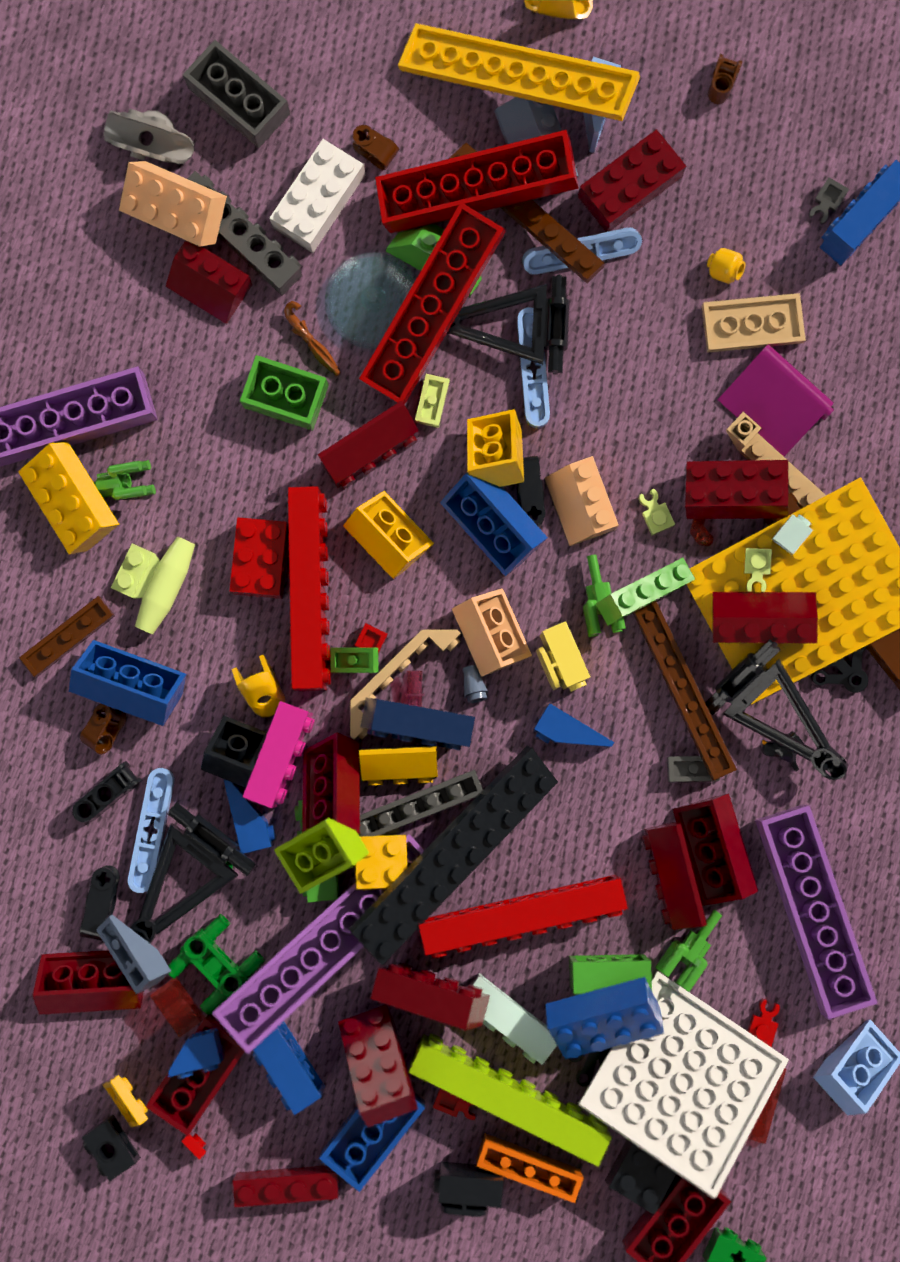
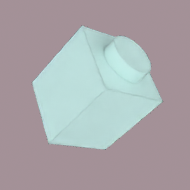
[771,514,813,555]

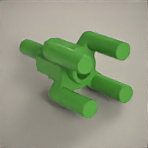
[93,460,156,500]
[583,555,626,638]
[655,910,722,992]

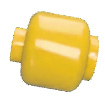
[707,248,745,284]

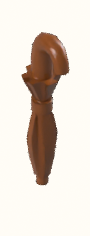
[284,301,341,377]

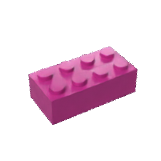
[243,701,315,808]

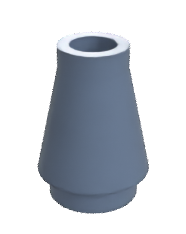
[463,665,488,704]

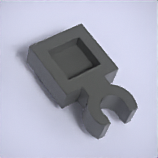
[809,177,849,225]

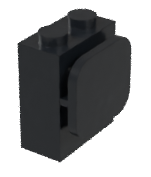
[433,1161,503,1217]

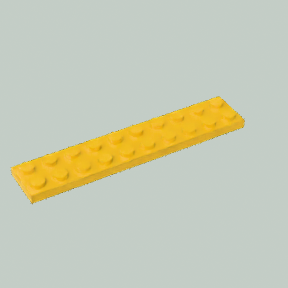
[398,23,640,122]

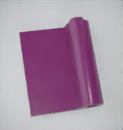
[718,344,834,457]

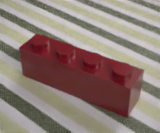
[233,1165,340,1208]

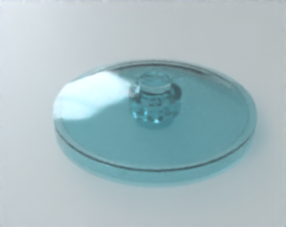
[325,253,417,349]

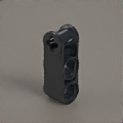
[516,455,545,527]
[72,761,143,822]
[80,865,120,941]

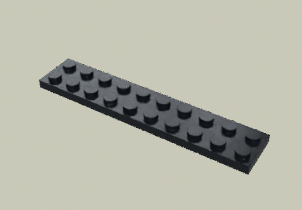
[348,746,558,966]

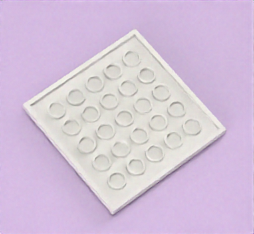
[578,971,789,1198]

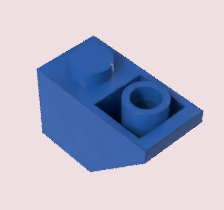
[168,1028,224,1079]

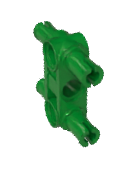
[168,914,265,1016]

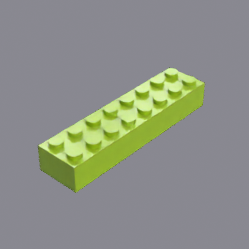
[409,1033,612,1167]

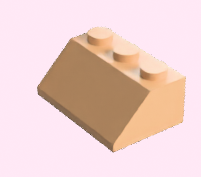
[544,456,619,546]
[452,588,532,677]

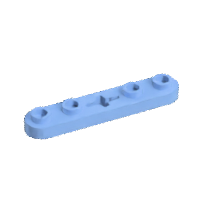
[522,228,642,274]
[517,307,550,428]
[128,768,174,893]

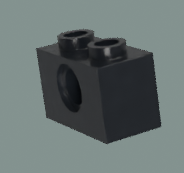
[82,1114,141,1182]

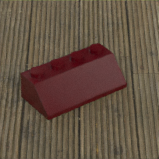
[318,401,419,488]
[712,592,818,643]
[302,732,360,834]
[672,793,759,906]
[642,822,707,930]
[32,950,144,1015]

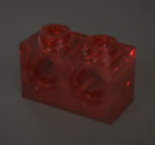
[150,977,205,1038]

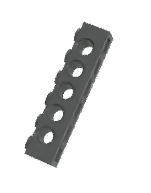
[187,171,302,296]
[358,770,483,837]

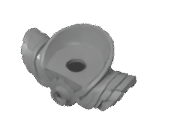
[103,108,194,164]

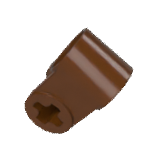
[708,53,743,104]
[353,125,399,170]
[80,703,127,754]

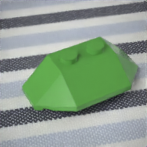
[386,223,482,298]

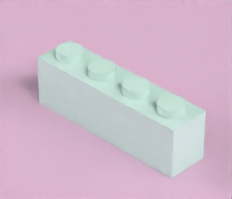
[470,973,557,1065]

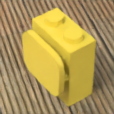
[536,621,590,692]

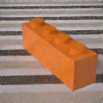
[476,1133,583,1203]

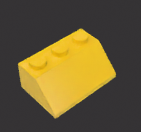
[467,409,524,487]
[343,491,434,579]
[359,746,438,785]

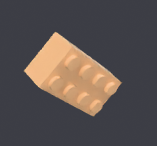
[119,161,227,246]

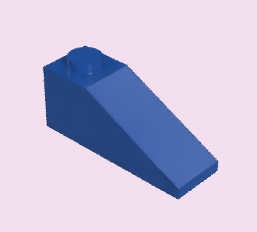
[533,703,615,747]
[224,780,276,854]

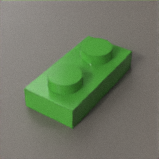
[330,647,379,673]

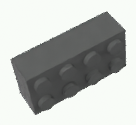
[183,40,290,148]

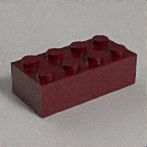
[578,129,687,232]
[685,460,789,519]
[371,963,490,1030]
[338,1004,418,1127]
[145,1015,245,1136]
[622,1174,731,1262]

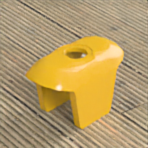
[524,0,592,19]
[232,654,286,718]

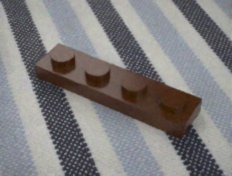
[19,596,115,678]

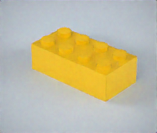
[18,442,119,555]

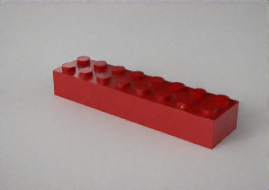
[375,130,579,233]
[359,202,506,404]
[288,486,331,691]
[419,875,628,958]

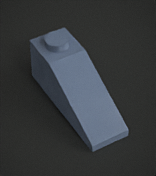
[96,915,171,994]

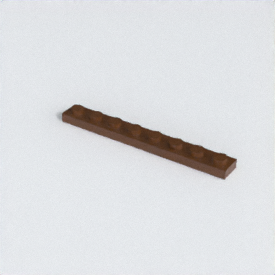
[449,143,604,283]
[633,601,737,781]

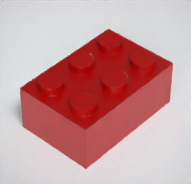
[229,517,289,599]

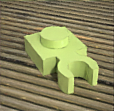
[639,489,675,535]
[744,548,772,592]

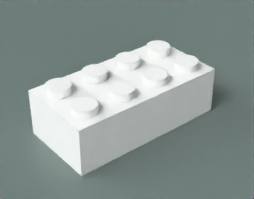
[270,139,365,253]

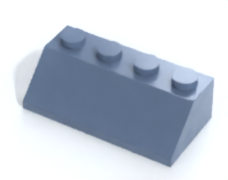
[494,97,579,178]

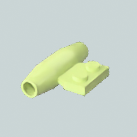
[111,536,195,634]

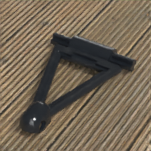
[447,275,570,374]
[705,640,848,780]
[130,802,256,944]

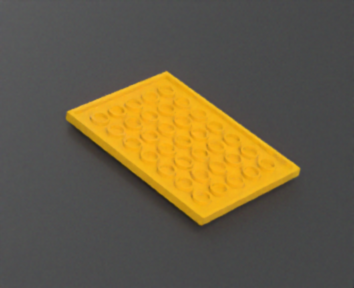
[686,477,900,705]

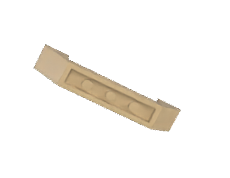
[726,412,826,509]
[350,630,461,740]

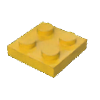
[355,835,408,890]
[102,1075,148,1127]

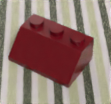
[165,240,253,324]

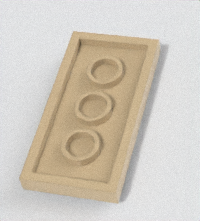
[702,293,806,353]

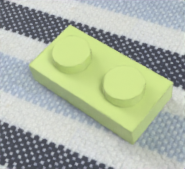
[415,374,450,428]

